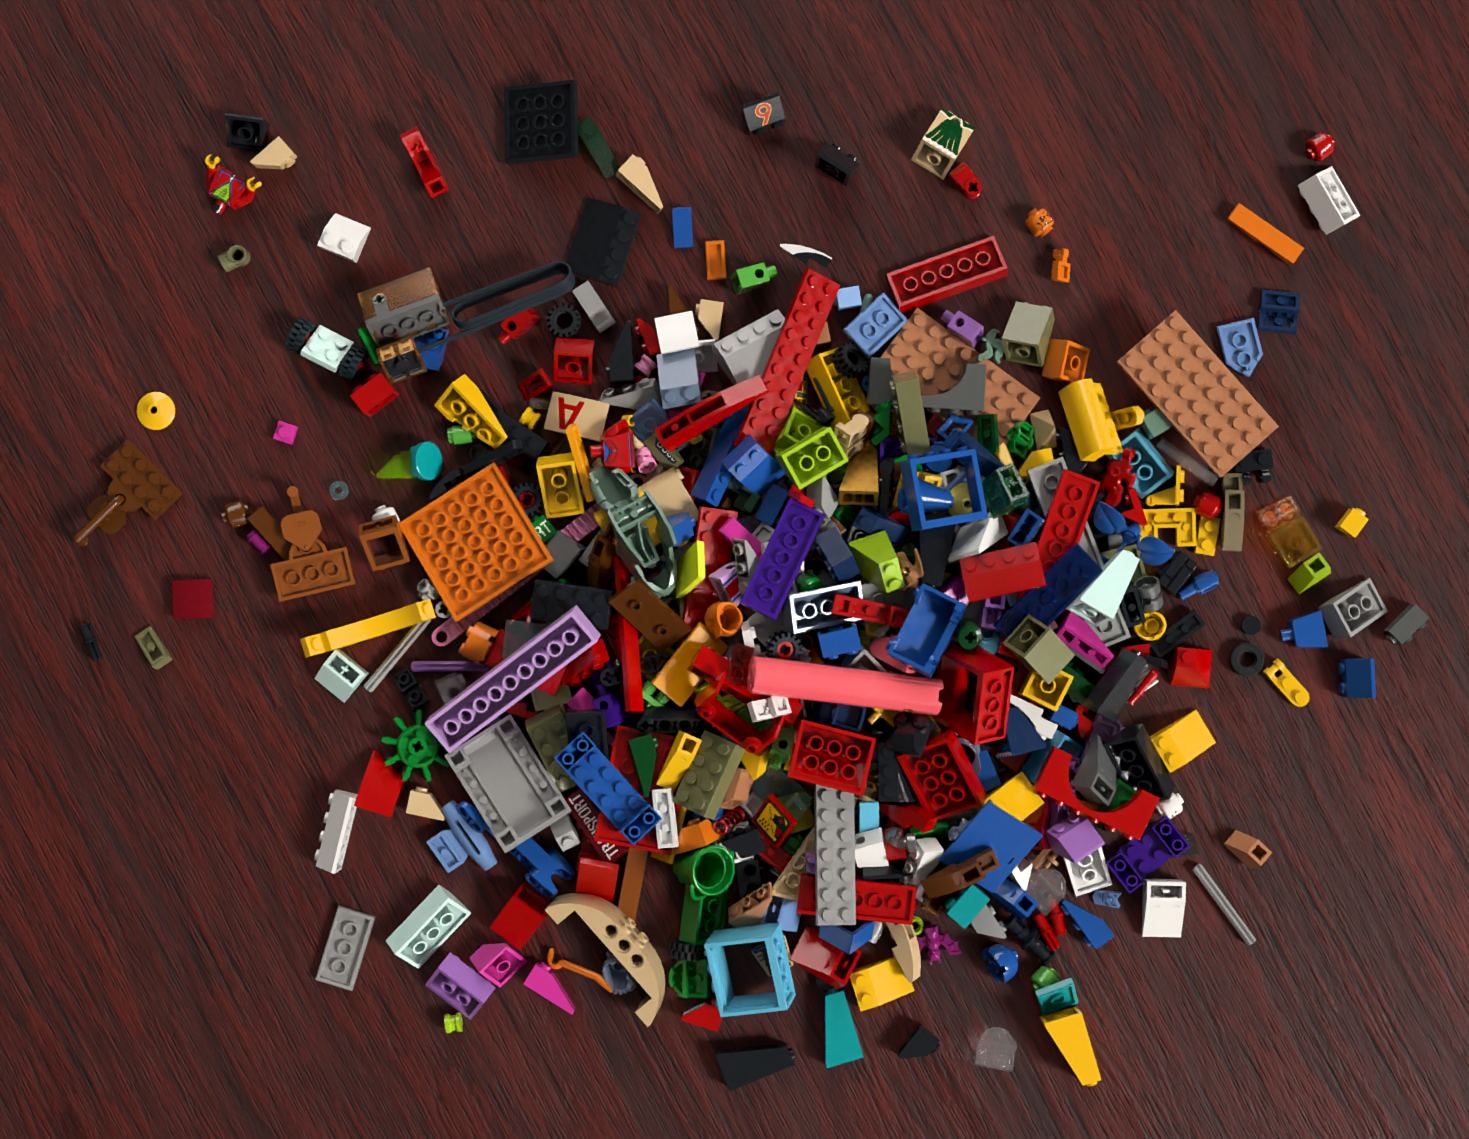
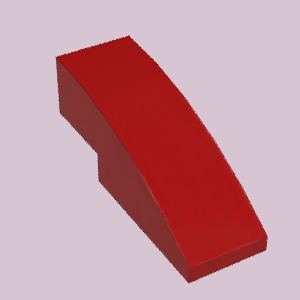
[879,803,938,833]

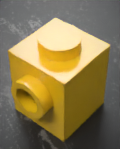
[1335,508,1369,538]

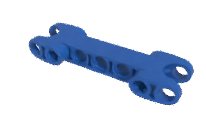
[457,801,575,899]

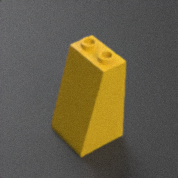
[1039,1006,1101,1087]

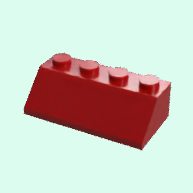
[959,542,1046,603]

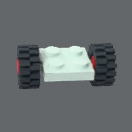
[285,317,368,382]

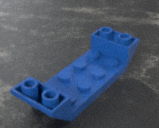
[554,732,662,846]

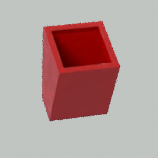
[489,879,553,950]

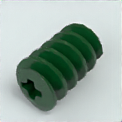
[953,618,982,650]

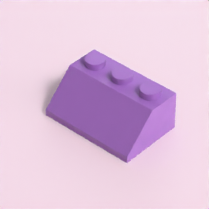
[425,952,496,1020]

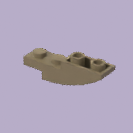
[1221,473,1245,552]

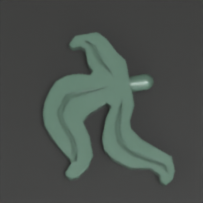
[977,329,1004,364]

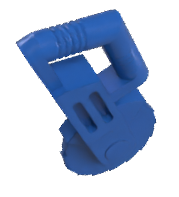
[925,414,974,473]

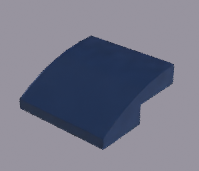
[1257,289,1300,335]

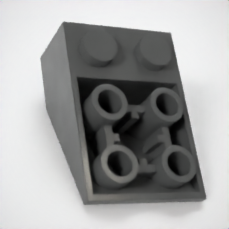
[1072,734,1116,807]

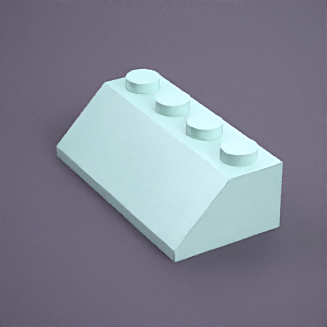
[386,885,471,969]

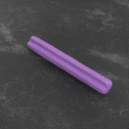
[411,661,488,672]

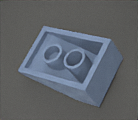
[656,348,703,412]

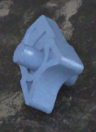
[1092,890,1122,908]

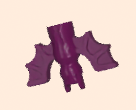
[916,925,961,965]

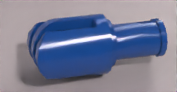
[1178,570,1219,600]

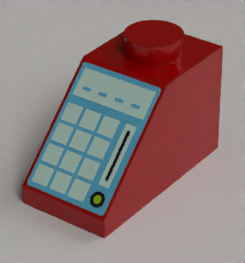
[681,1000,722,1032]

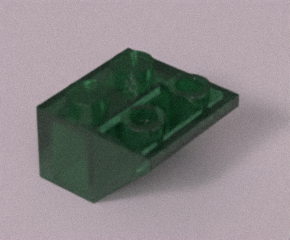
[982,463,1030,519]

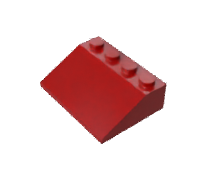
[787,719,876,796]
[897,729,987,821]

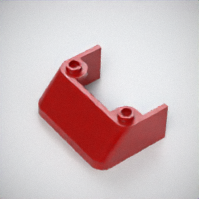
[694,671,786,754]

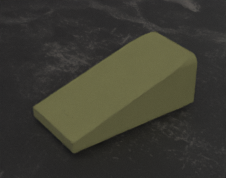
[134,626,173,670]

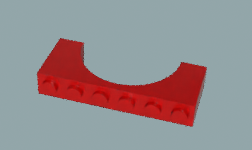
[1032,746,1160,841]

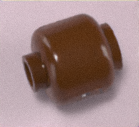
[221,500,251,528]

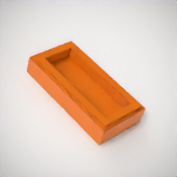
[705,240,726,280]

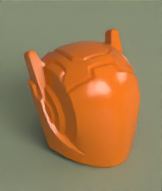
[704,602,743,642]

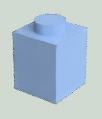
[833,286,862,311]

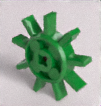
[381,709,450,782]

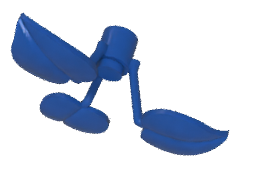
[1093,501,1175,565]

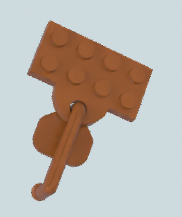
[270,486,355,602]

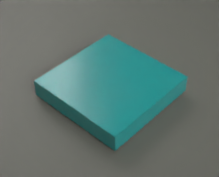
[1035,978,1079,1016]

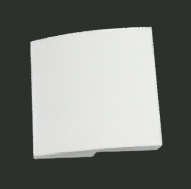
[654,311,699,354]

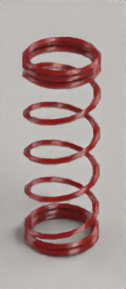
[713,807,745,835]

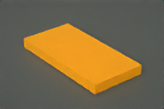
[651,622,729,707]

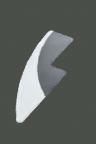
[780,244,832,267]

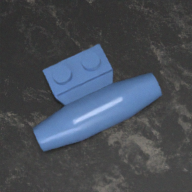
[426,800,497,873]

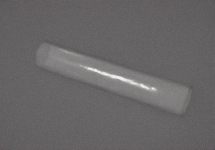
[1155,437,1218,488]

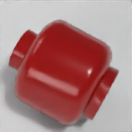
[1305,133,1335,161]
[1193,491,1223,519]

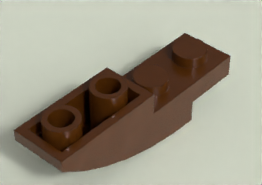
[587,523,626,588]
[920,847,1001,899]

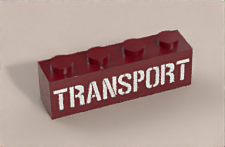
[565,788,630,863]

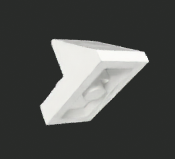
[1009,858,1032,890]

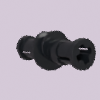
[1003,914,1056,965]

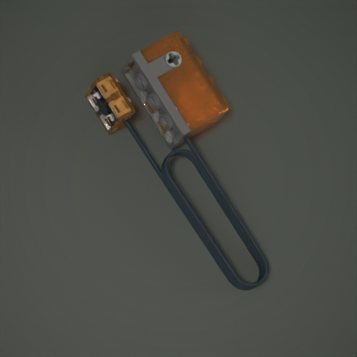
[357,261,575,384]

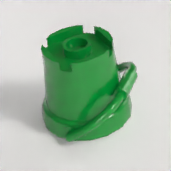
[673,845,735,901]

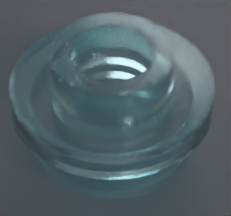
[329,481,349,500]

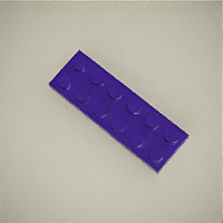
[740,498,825,620]

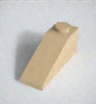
[615,154,663,214]

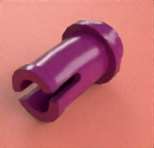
[246,530,271,554]

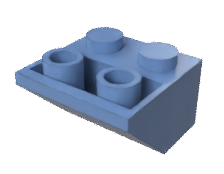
[760,896,801,932]

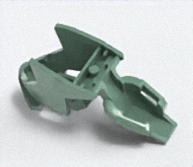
[588,466,677,597]

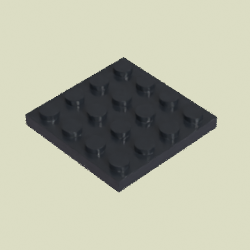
[504,80,579,165]

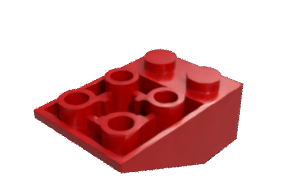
[789,926,862,989]

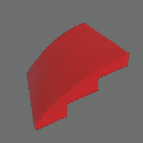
[354,750,405,817]

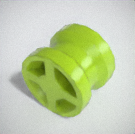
[444,1012,463,1034]

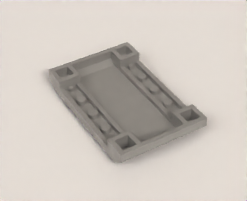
[444,714,572,853]

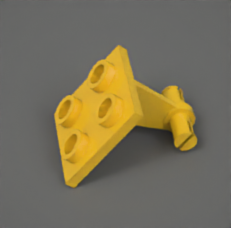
[1145,465,1185,506]

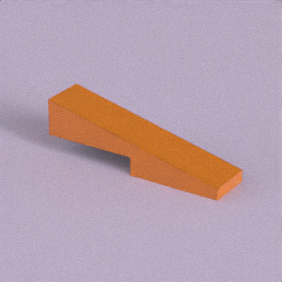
[1227,203,1304,264]

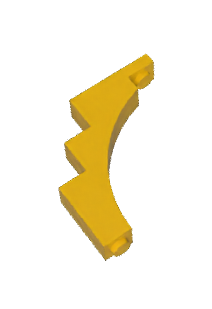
[300,599,436,658]

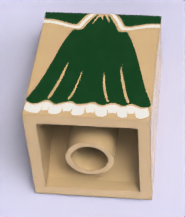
[911,108,975,179]

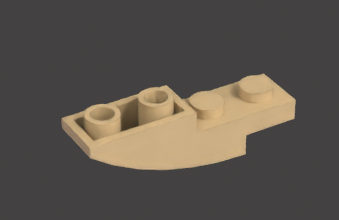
[884,922,921,983]

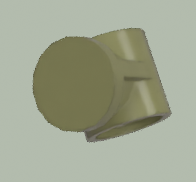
[218,245,251,272]

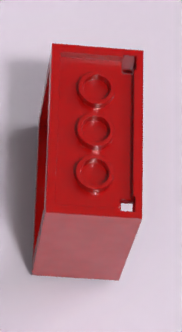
[932,643,1014,745]

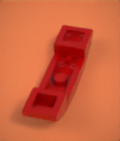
[831,594,910,628]

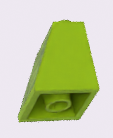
[848,530,905,593]

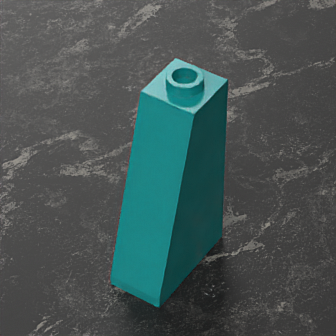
[824,987,864,1068]

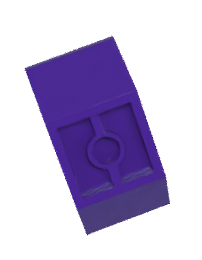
[1106,816,1190,894]

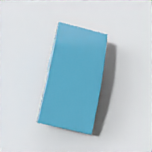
[859,801,879,833]

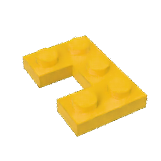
[1140,508,1197,547]

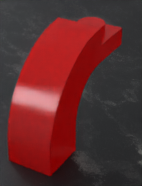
[400,126,449,198]

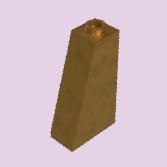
[838,444,879,506]

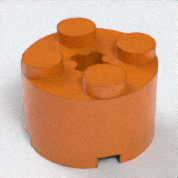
[459,621,499,666]

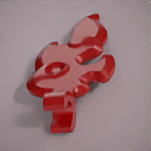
[1100,447,1136,508]

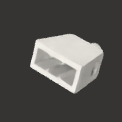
[855,828,889,868]

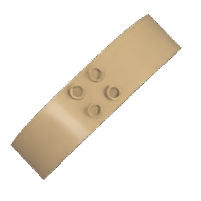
[545,893,665,1027]

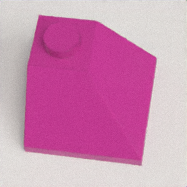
[469,943,528,987]

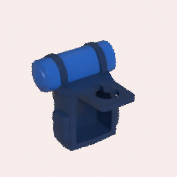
[815,702,867,733]

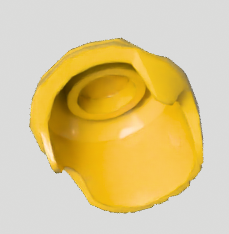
[1133,611,1167,641]

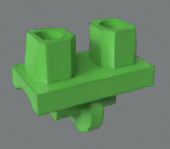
[642,680,670,707]

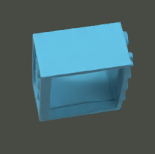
[704,922,796,1017]

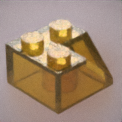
[1265,516,1323,568]

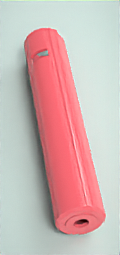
[747,656,944,716]

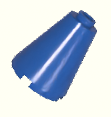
[898,478,954,513]

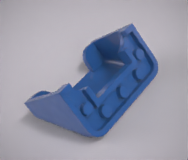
[886,583,966,678]

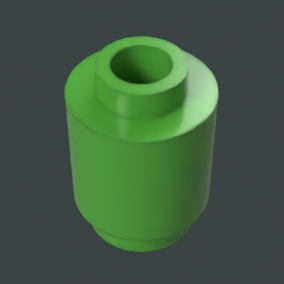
[447,425,476,445]

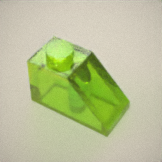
[376,451,417,479]

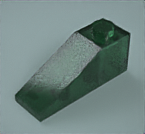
[578,116,620,179]

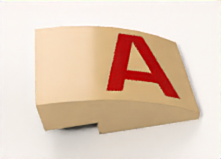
[544,391,610,442]

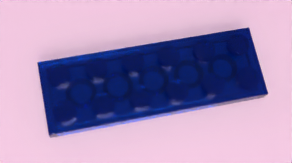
[993,543,1103,639]

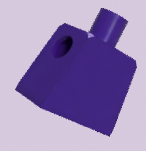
[593,683,630,729]

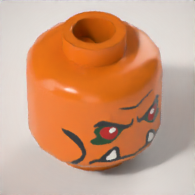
[1025,208,1054,237]

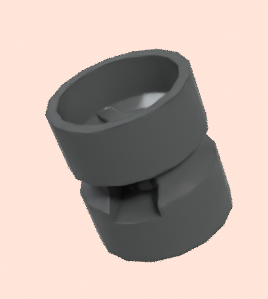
[1134,576,1164,612]

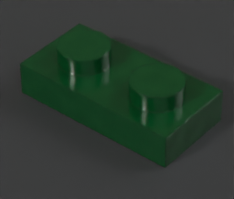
[976,414,999,453]

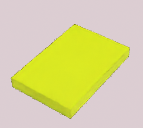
[676,541,705,598]

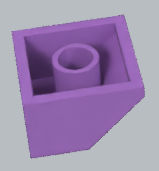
[1046,813,1105,864]

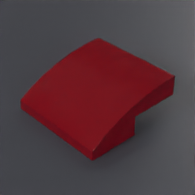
[171,579,214,619]

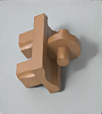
[1025,849,1059,870]

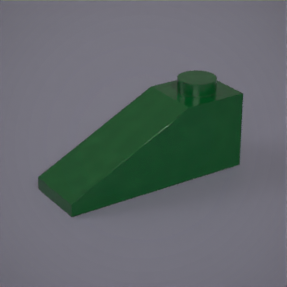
[627,733,658,797]

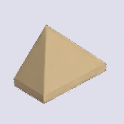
[1029,410,1057,450]

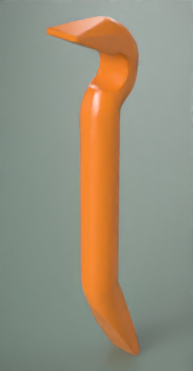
[547,948,613,993]

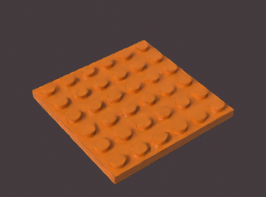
[399,462,554,622]

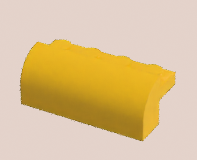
[1058,379,1123,461]

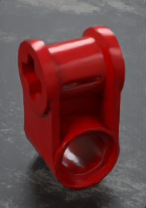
[948,162,982,199]

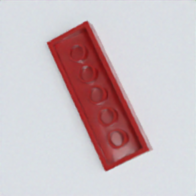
[886,236,1008,313]

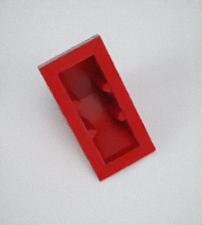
[518,368,553,401]

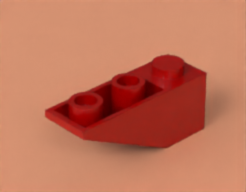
[561,638,610,687]

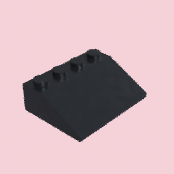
[566,198,643,289]

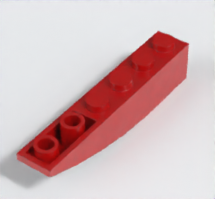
[654,375,769,452]

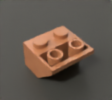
[720,767,753,809]

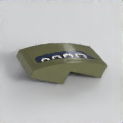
[644,432,685,470]

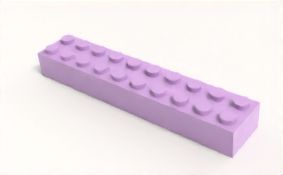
[424,605,601,753]

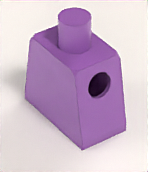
[941,310,984,349]

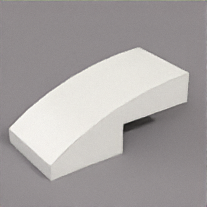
[747,696,792,722]

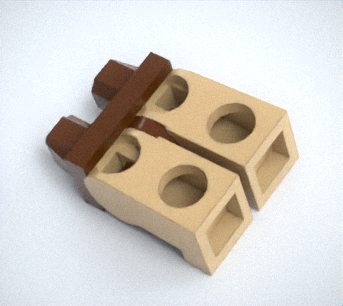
[834,410,876,459]

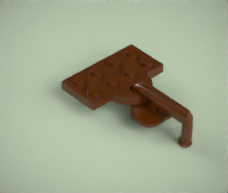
[73,439,183,547]

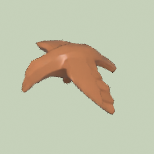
[896,548,924,591]

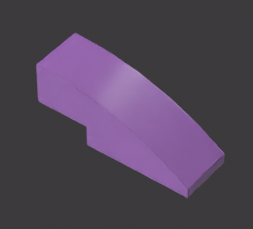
[978,595,1006,633]

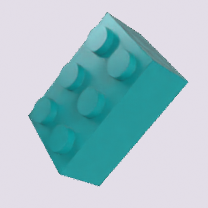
[943,884,990,929]

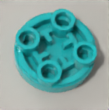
[410,442,443,480]

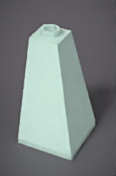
[1064,550,1140,627]

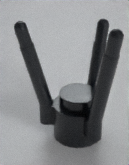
[793,377,835,427]

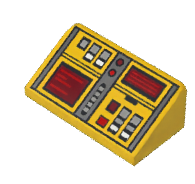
[791,376,808,414]

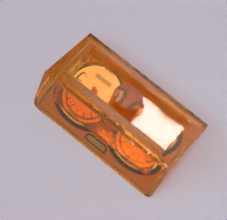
[1256,496,1300,533]

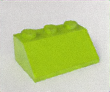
[775,427,849,490]

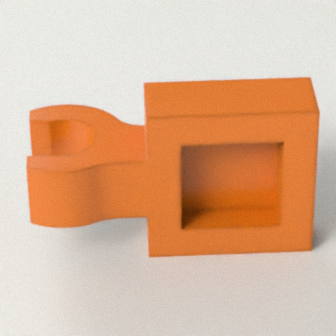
[1051,248,1070,283]

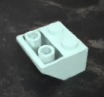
[314,649,369,703]

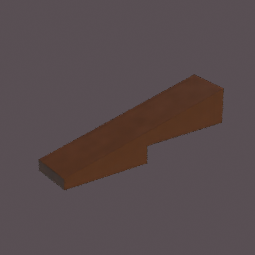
[247,506,293,561]

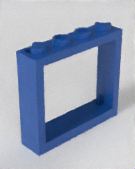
[899,446,988,532]

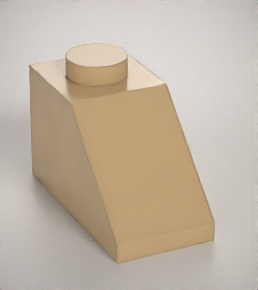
[250,136,297,170]
[695,299,724,342]
[406,787,446,821]

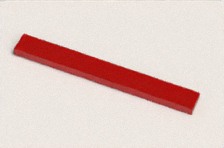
[613,556,644,712]

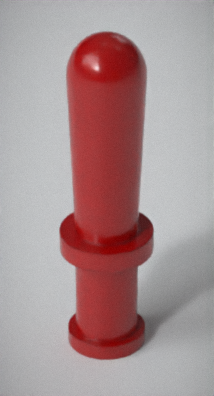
[1127,669,1158,706]

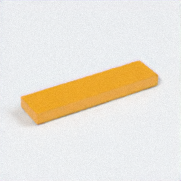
[565,423,595,502]

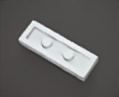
[652,788,679,849]

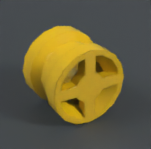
[519,407,542,431]

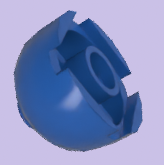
[982,944,1019,984]

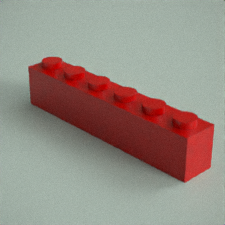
[687,645,803,729]

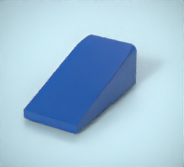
[672,207,693,248]

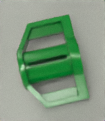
[1006,421,1035,459]

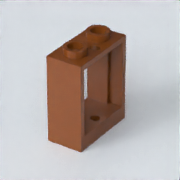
[358,515,410,571]

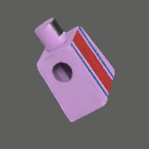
[708,562,743,606]

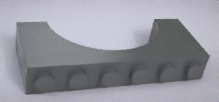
[866,357,986,415]

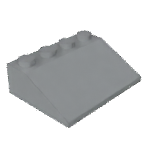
[712,309,785,385]

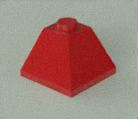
[1170,647,1212,688]

